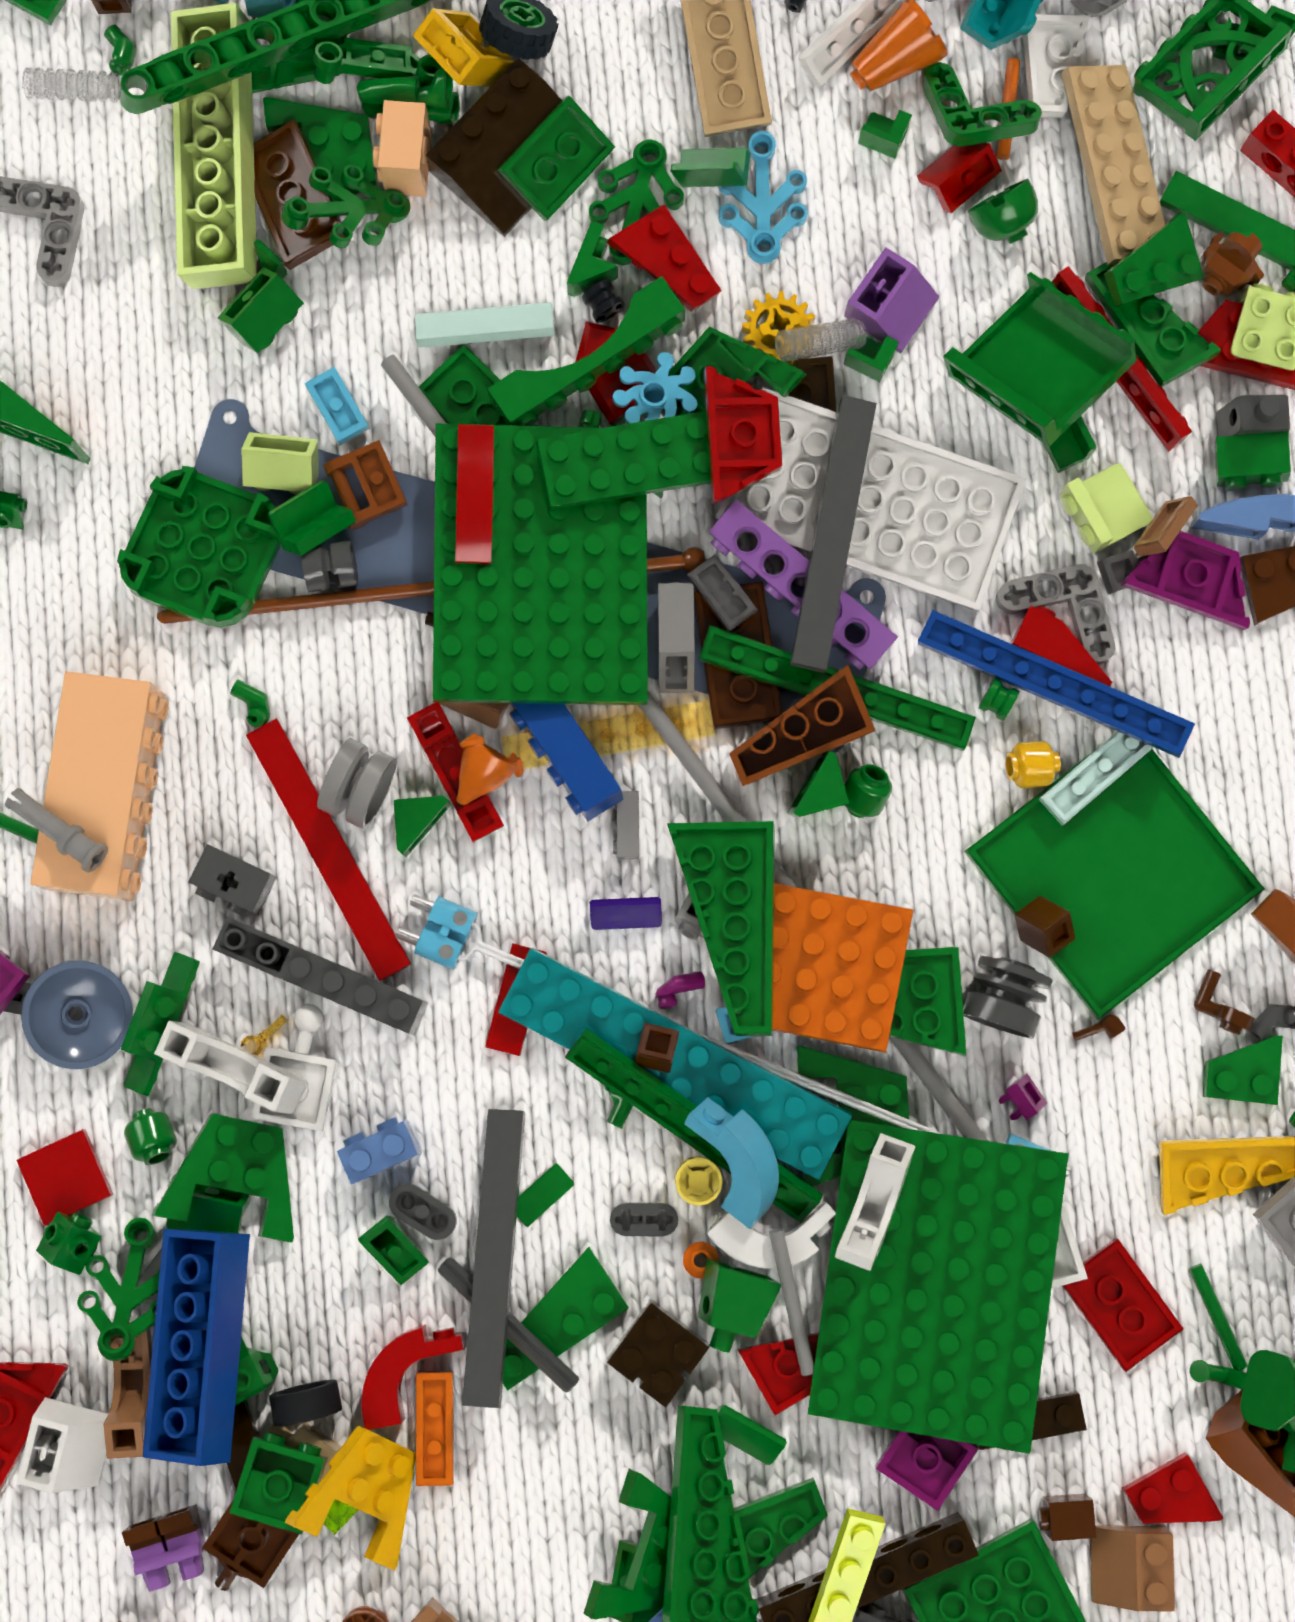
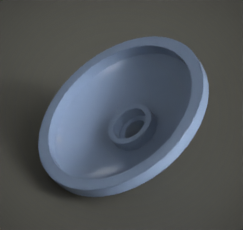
[21,961,133,1069]

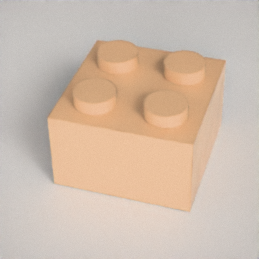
[373,100,432,197]

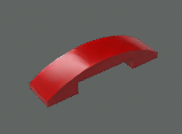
[455,424,494,564]
[407,702,504,843]

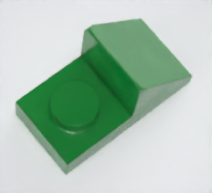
[567,220,618,297]
[358,1215,429,1285]

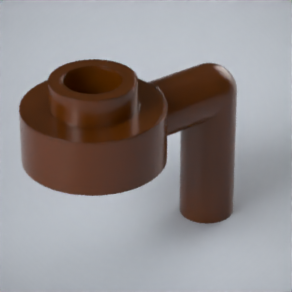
[1194,969,1255,1035]

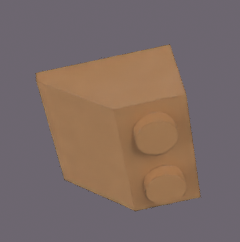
[1090,1525,1175,1612]

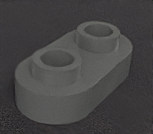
[389,1183,457,1240]

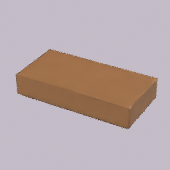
[1133,496,1198,557]

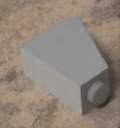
[658,582,695,693]

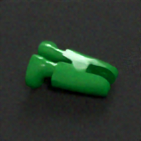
[356,67,460,126]

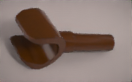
[1072,1015,1125,1041]

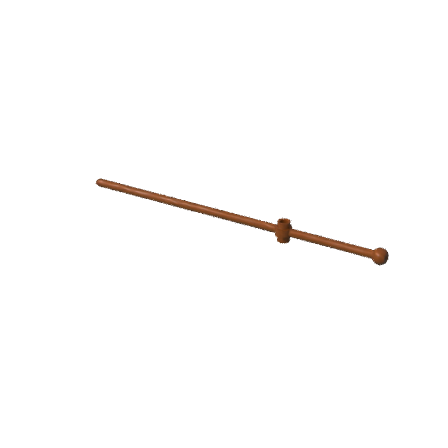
[157,547,705,624]

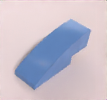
[1190,494,1295,540]

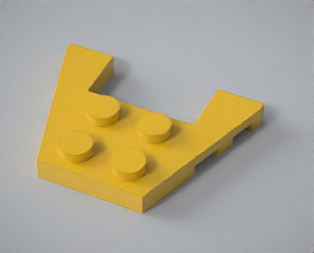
[285,1426,416,1571]

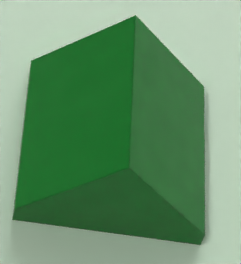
[787,751,849,817]

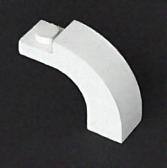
[835,1133,915,1271]
[706,1201,836,1269]

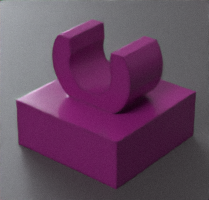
[998,1073,1047,1120]

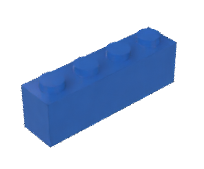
[509,703,623,822]

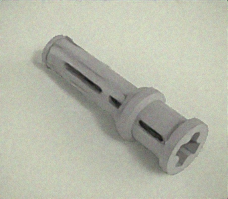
[5,788,108,873]

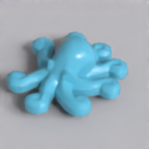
[612,352,698,424]

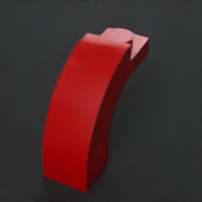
[361,1324,466,1430]

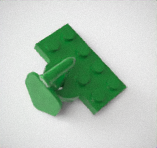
[1189,1350,1295,1473]

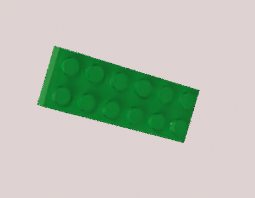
[536,411,711,510]

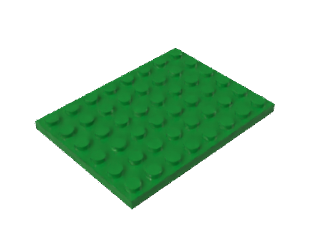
[433,423,648,705]
[808,1120,1069,1454]

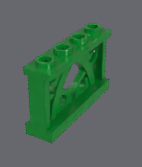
[1133,0,1292,141]

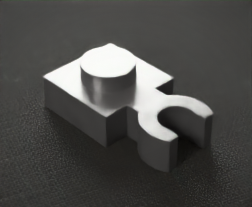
[1097,549,1146,595]

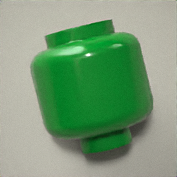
[844,764,892,818]
[124,1108,177,1165]

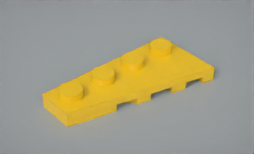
[1159,1136,1295,1215]

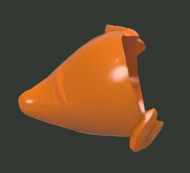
[456,734,524,806]

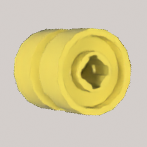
[675,1156,723,1206]

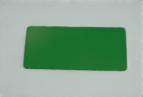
[517,1163,574,1227]

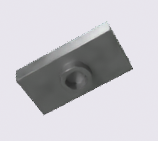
[687,554,758,632]

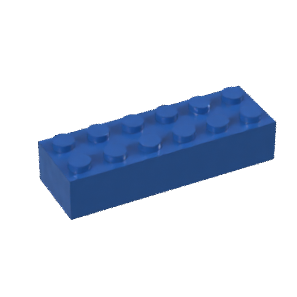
[143,1229,250,1466]

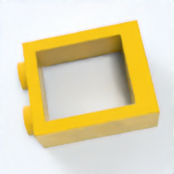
[412,8,515,87]

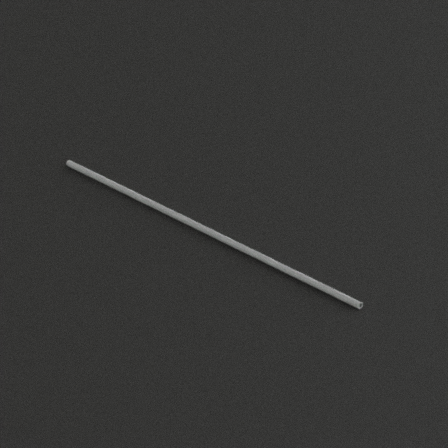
[381,354,989,1141]

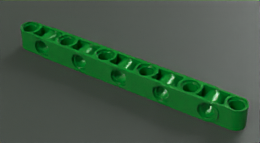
[119,0,430,114]

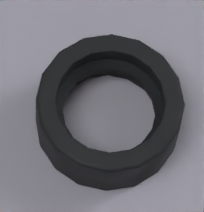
[269,1379,342,1426]

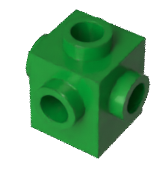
[36,1212,102,1275]

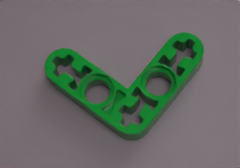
[922,62,1042,146]

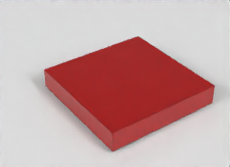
[16,1129,114,1226]

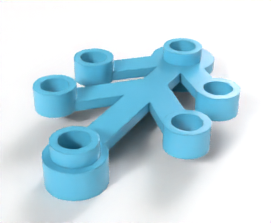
[718,131,808,264]

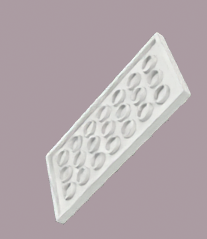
[715,387,1027,612]

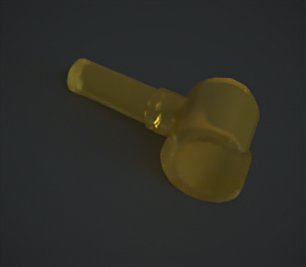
[241,1015,287,1056]

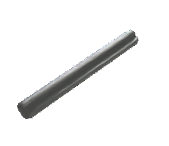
[438,1257,579,1393]

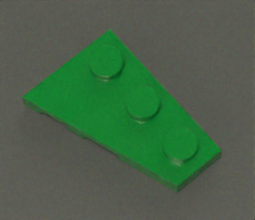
[1104,211,1204,307]

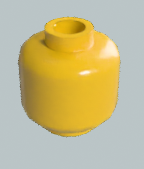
[1005,741,1061,789]

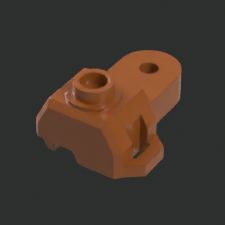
[1200,232,1264,297]

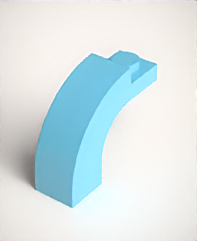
[684,1097,779,1229]

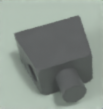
[1216,394,1290,437]

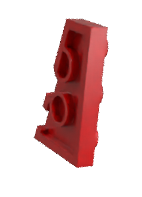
[606,205,722,312]
[737,1332,819,1415]

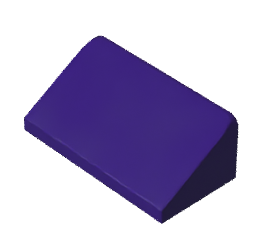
[589,897,662,930]

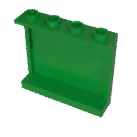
[943,272,1137,447]

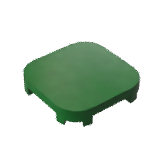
[117,465,281,628]

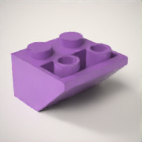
[844,247,939,354]

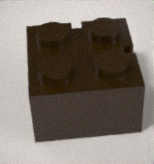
[606,1298,710,1408]

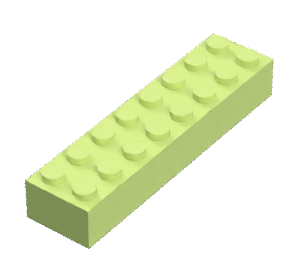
[170,3,257,289]

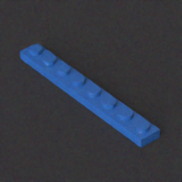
[918,610,1195,758]

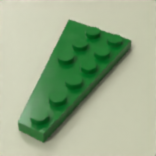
[890,947,967,1057]

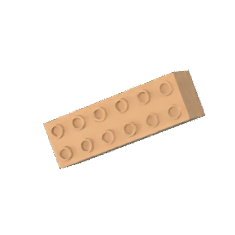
[30,671,169,902]

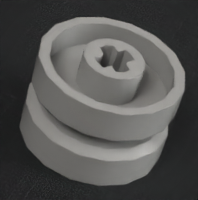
[317,738,397,830]

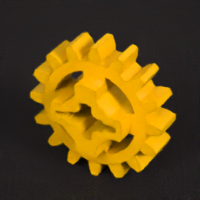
[741,291,817,366]

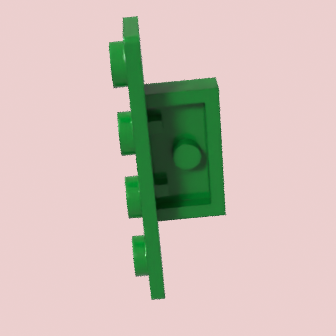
[121,952,200,1096]

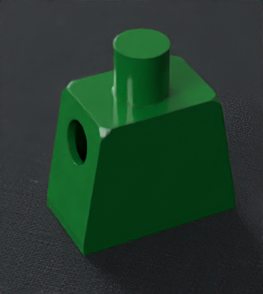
[698,1259,781,1353]

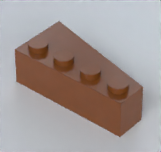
[729,665,876,786]

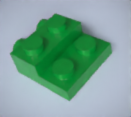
[229,1432,328,1535]

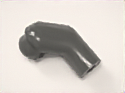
[1250,1004,1295,1040]

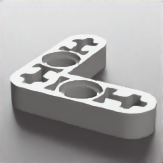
[0,176,84,287]
[996,564,1115,665]

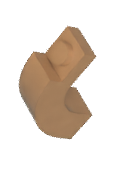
[103,1322,152,1459]

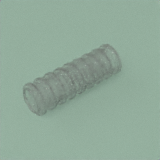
[22,67,121,103]
[775,318,867,362]

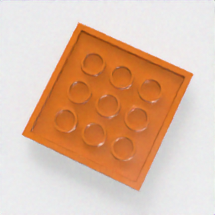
[773,883,913,1053]

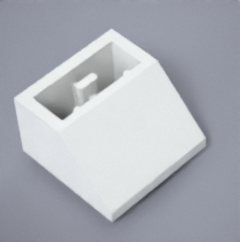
[16,1397,108,1493]

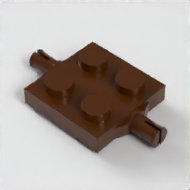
[202,1500,299,1591]

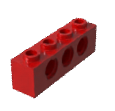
[1240,109,1295,198]

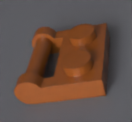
[323,440,408,530]

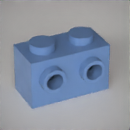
[337,1117,422,1185]

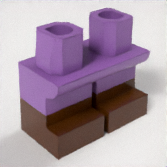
[121,1504,205,1592]

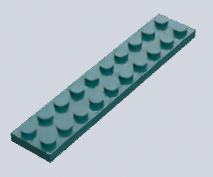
[498,948,852,1180]

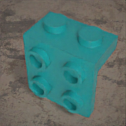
[959,0,1043,50]

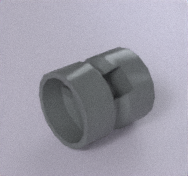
[301,540,358,592]

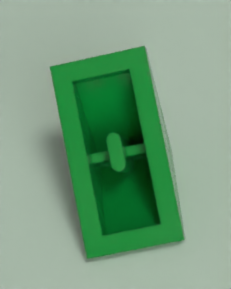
[394,796,452,858]

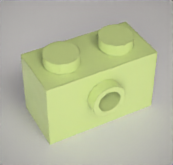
[241,432,319,494]

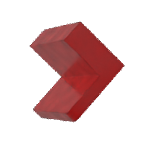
[917,142,1002,213]

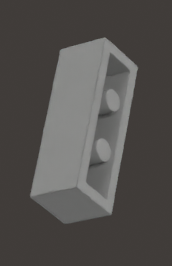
[612,791,639,859]

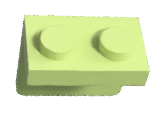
[1230,283,1295,371]
[1059,464,1152,555]

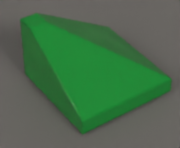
[254,239,287,279]

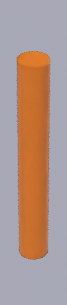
[996,58,1020,160]

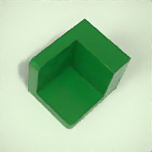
[858,110,912,159]
[843,334,899,383]

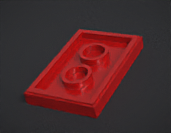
[1062,1238,1184,1372]

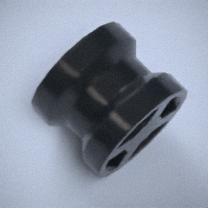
[582,279,625,323]

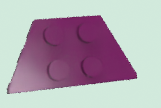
[1121,531,1250,630]

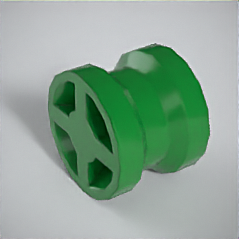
[978,678,1020,722]

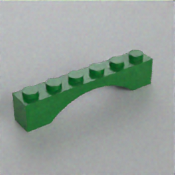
[487,276,685,426]

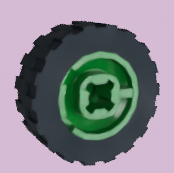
[479,0,559,60]

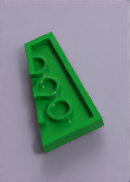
[503,1246,629,1391]

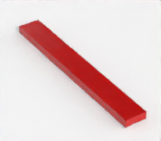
[246,718,412,982]

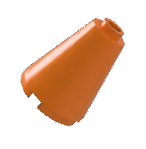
[849,0,948,92]

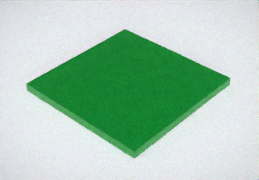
[964,747,1265,1020]

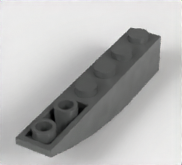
[212,917,428,1036]

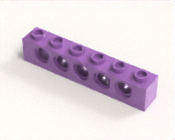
[709,499,898,670]

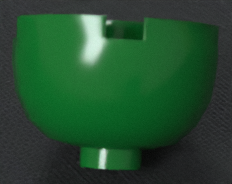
[967,178,1038,244]

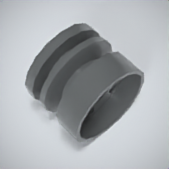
[963,956,1053,1039]

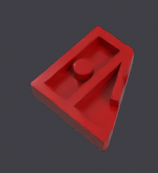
[1122,1452,1224,1524]

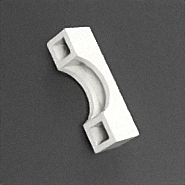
[154,1020,308,1114]

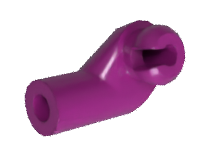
[655,971,705,1010]

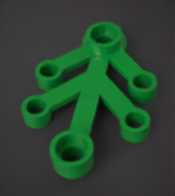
[589,139,684,266]
[281,164,411,248]
[77,1218,160,1361]

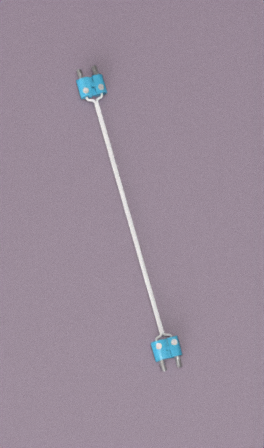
[395,894,1071,1177]

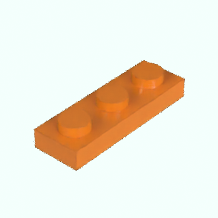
[416,1371,454,1486]

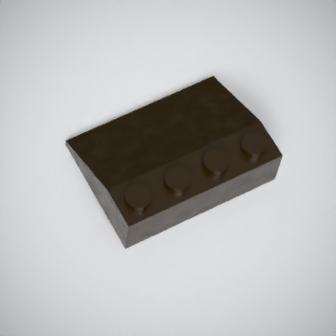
[425,58,562,237]

